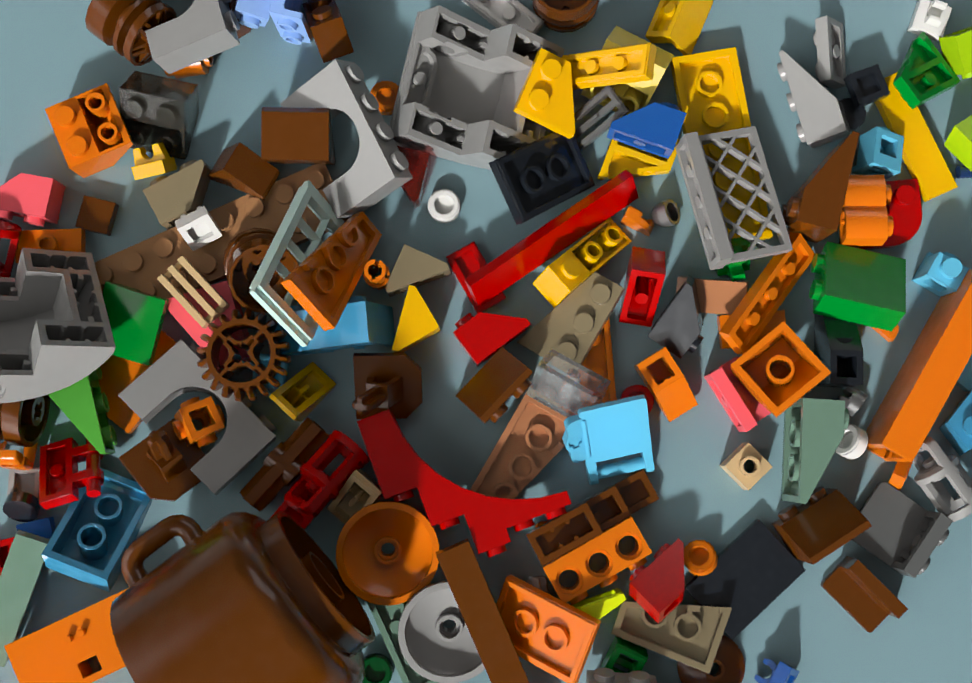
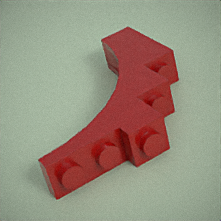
[357,409,572,558]

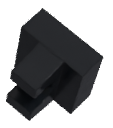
[843,64,890,109]

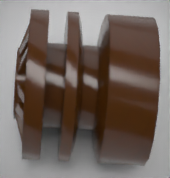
[85,0,177,66]
[532,0,599,33]
[223,228,299,313]

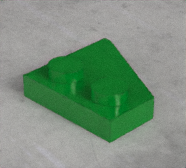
[893,32,961,109]

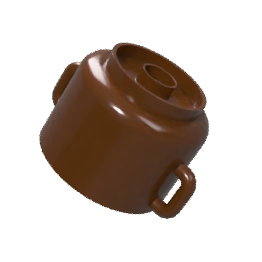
[110,511,375,683]

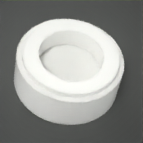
[428,189,461,223]
[835,424,868,460]

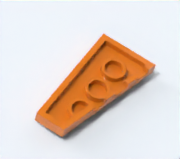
[280,211,382,331]

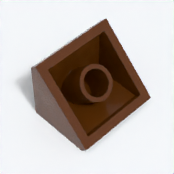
[261,107,336,165]

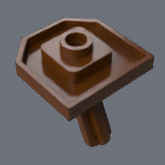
[352,352,423,419]
[119,418,205,502]

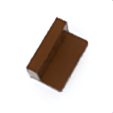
[821,556,908,633]

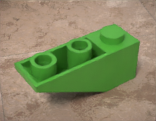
[49,367,117,454]

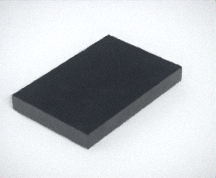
[489,132,595,225]
[684,519,806,640]

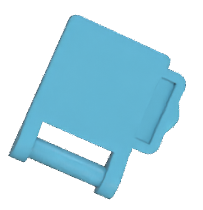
[562,395,655,485]

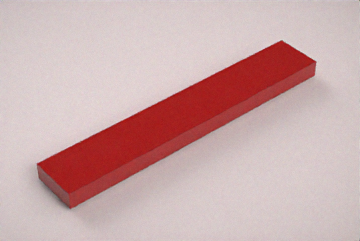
[464,170,639,307]

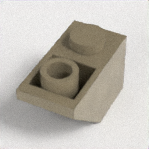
[142,159,211,230]

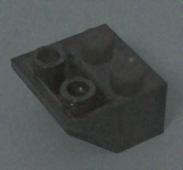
[119,71,199,160]

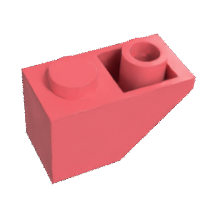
[0,173,66,227]

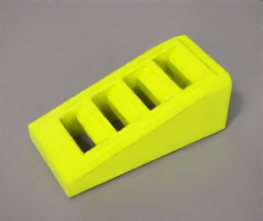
[570,588,626,620]

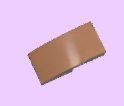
[676,276,749,315]

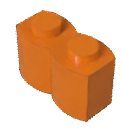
[839,175,894,246]

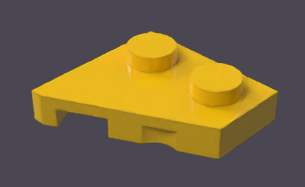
[513,48,575,139]

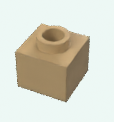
[719,442,773,490]

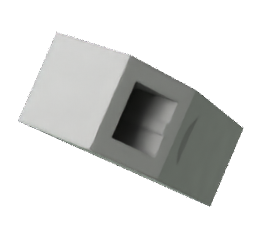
[777,50,851,148]

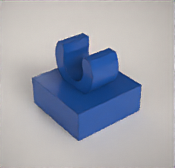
[754,658,800,683]

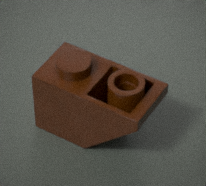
[302,0,354,63]

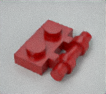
[39,437,104,510]

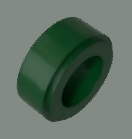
[363,653,393,683]

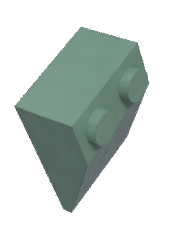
[781,398,849,504]

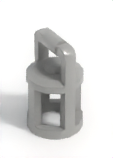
[913,437,972,522]

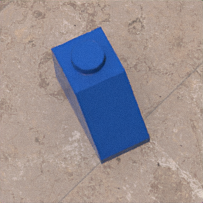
[607,102,687,159]

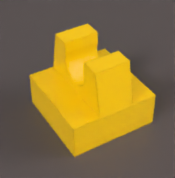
[131,142,178,180]

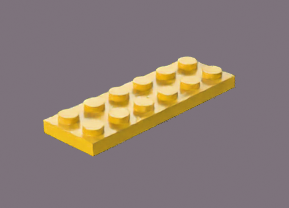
[670,47,773,240]

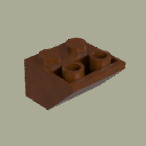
[456,347,533,424]

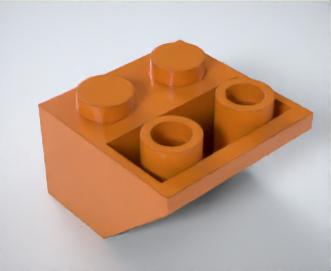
[45,83,133,178]

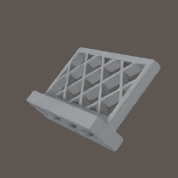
[675,126,793,270]

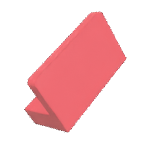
[704,356,771,432]

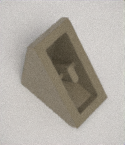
[385,244,451,297]

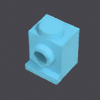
[852,126,904,180]
[911,251,969,297]

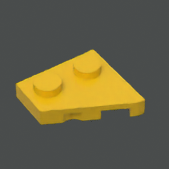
[597,139,680,180]

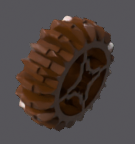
[197,309,292,402]

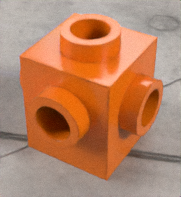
[172,396,225,448]

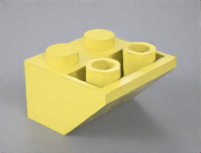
[581,25,674,115]

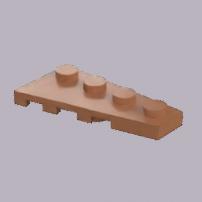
[470,392,569,499]

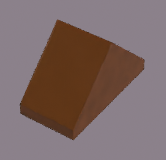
[208,142,280,200]

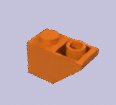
[634,347,698,422]

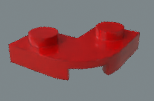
[858,178,922,250]

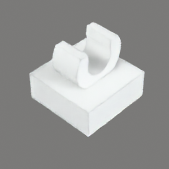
[907,0,952,42]
[174,206,223,251]

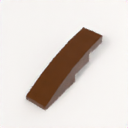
[526,469,659,566]

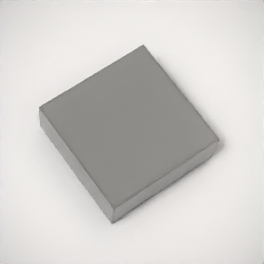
[7,467,40,499]

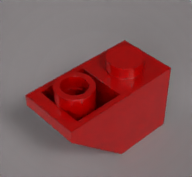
[629,538,685,624]

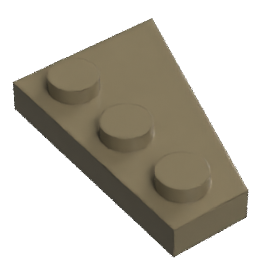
[517,272,625,376]
[611,601,732,674]

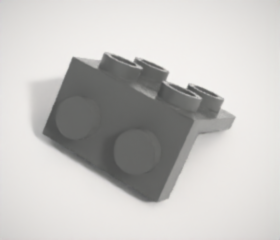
[852,482,953,578]

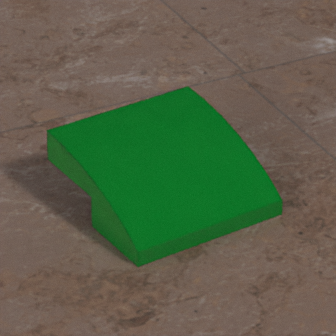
[102,281,169,366]

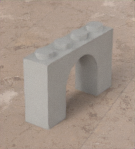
[145,0,240,74]
[280,59,413,218]
[118,340,276,496]

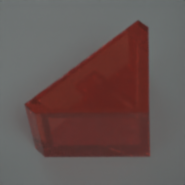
[397,146,431,208]

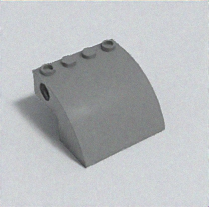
[389,5,565,170]
[0,248,116,404]

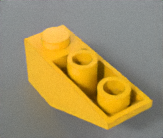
[532,217,632,308]

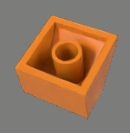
[730,321,831,418]

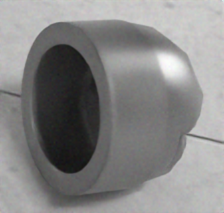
[651,199,680,227]
[838,387,868,417]

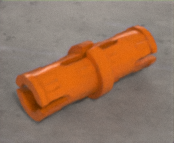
[363,259,390,290]

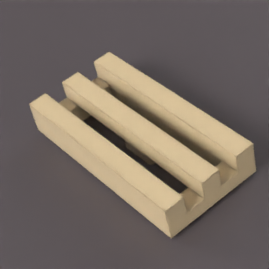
[157,256,230,329]

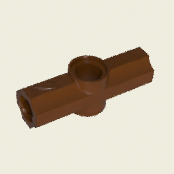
[239,417,329,512]

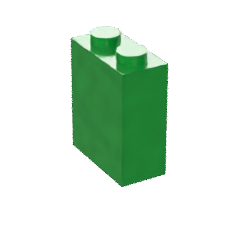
[809,241,906,331]

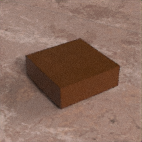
[75,195,119,236]

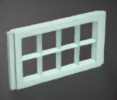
[249,180,344,347]

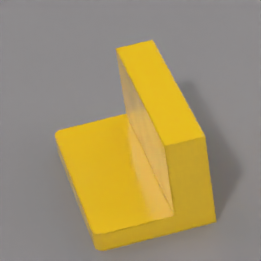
[645,0,713,55]

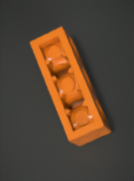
[541,516,652,605]

